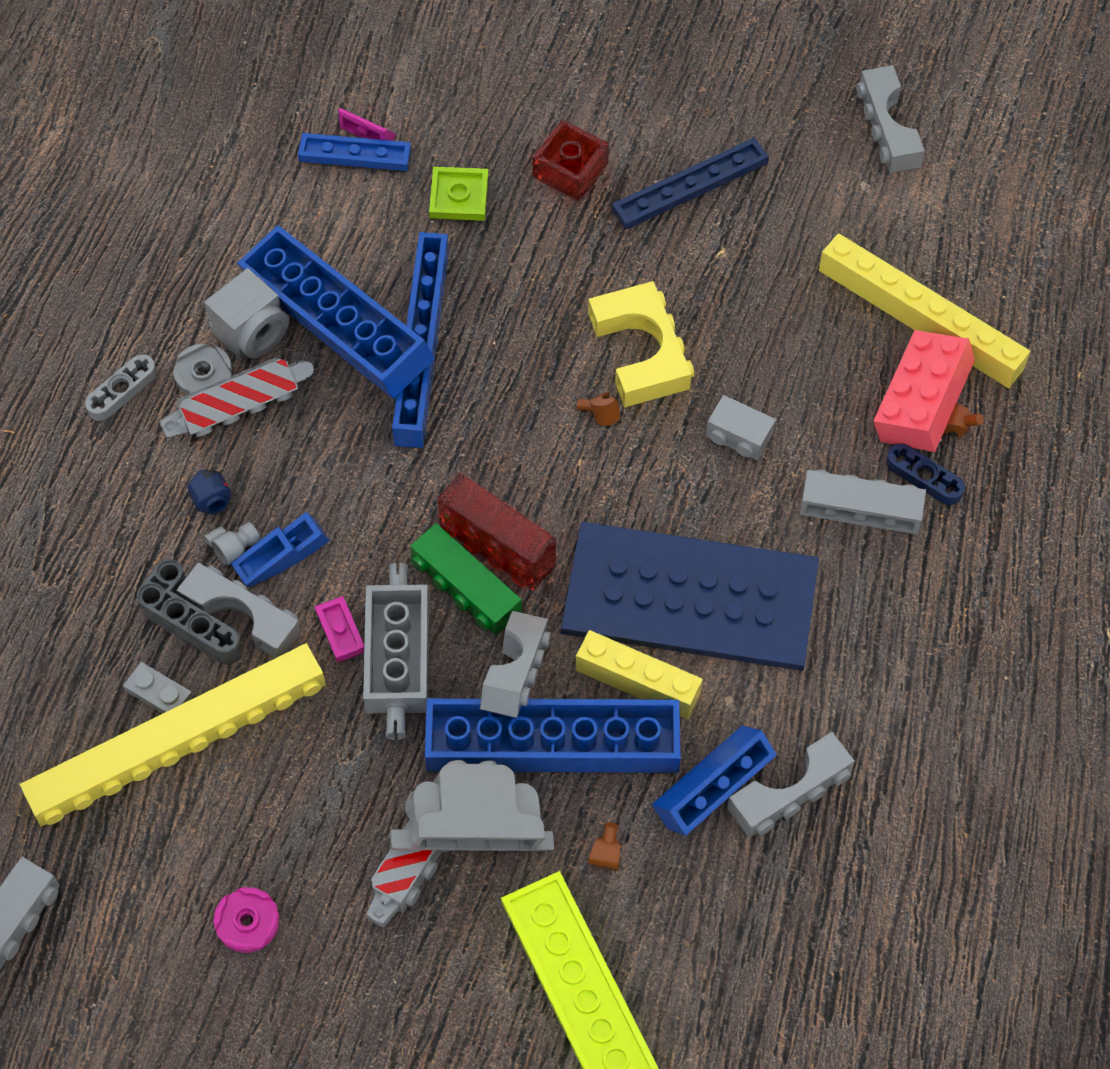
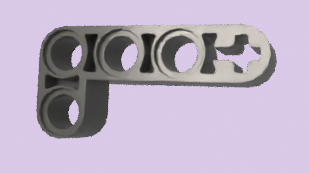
[137,559,242,665]

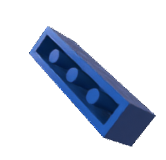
[652,725,777,836]

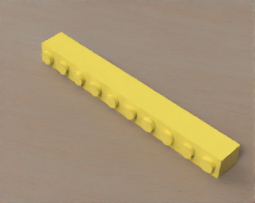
[20,643,326,827]

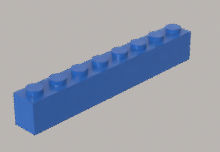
[392,232,449,448]

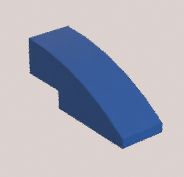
[231,512,330,587]

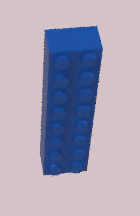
[237,225,435,399]
[425,698,681,773]

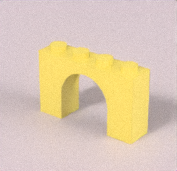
[588,281,694,408]

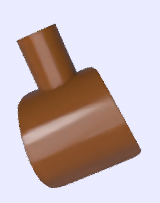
[577,391,621,426]
[944,403,984,438]
[588,822,620,871]

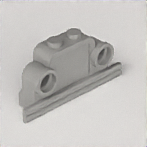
[390,760,554,851]

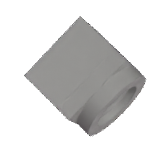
[204,268,289,361]

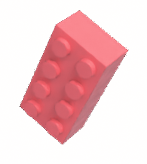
[873,330,975,452]

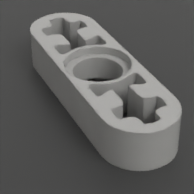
[85,355,157,421]

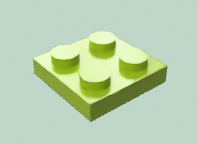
[429,167,489,221]

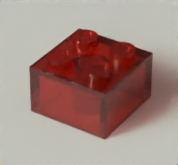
[532,119,609,201]

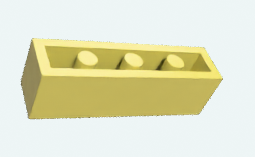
[576,630,703,719]

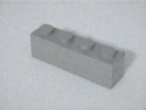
[799,470,926,535]
[0,857,60,969]

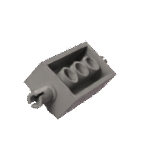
[363,563,429,740]

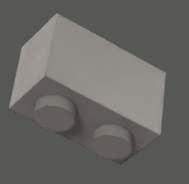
[706,395,776,460]

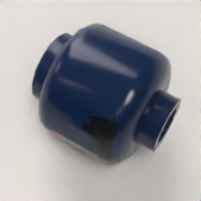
[188,470,231,514]

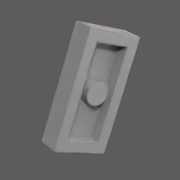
[123,662,193,713]

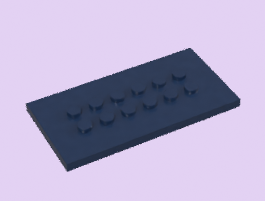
[561,521,819,671]

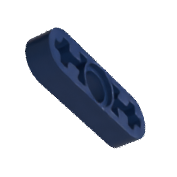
[886,444,965,505]

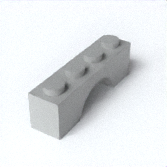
[856,65,925,173]
[177,562,301,658]
[480,611,551,718]
[727,732,855,838]

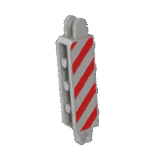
[159,357,315,438]
[366,821,448,928]

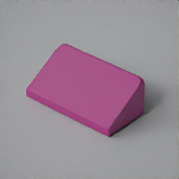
[338,108,396,141]

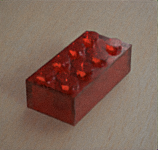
[437,473,556,591]

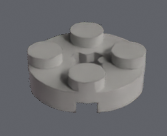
[173,344,233,395]

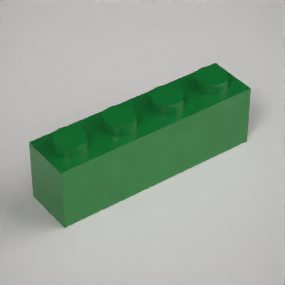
[410,523,522,636]

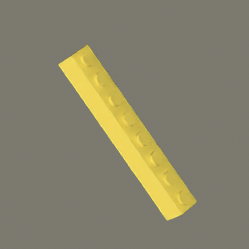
[819,233,1031,388]

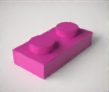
[315,596,364,663]

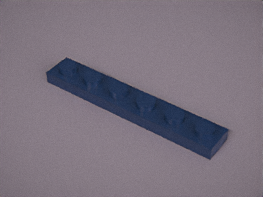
[612,137,769,230]

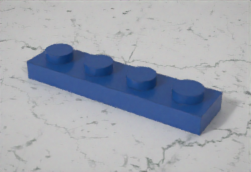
[298,133,411,171]

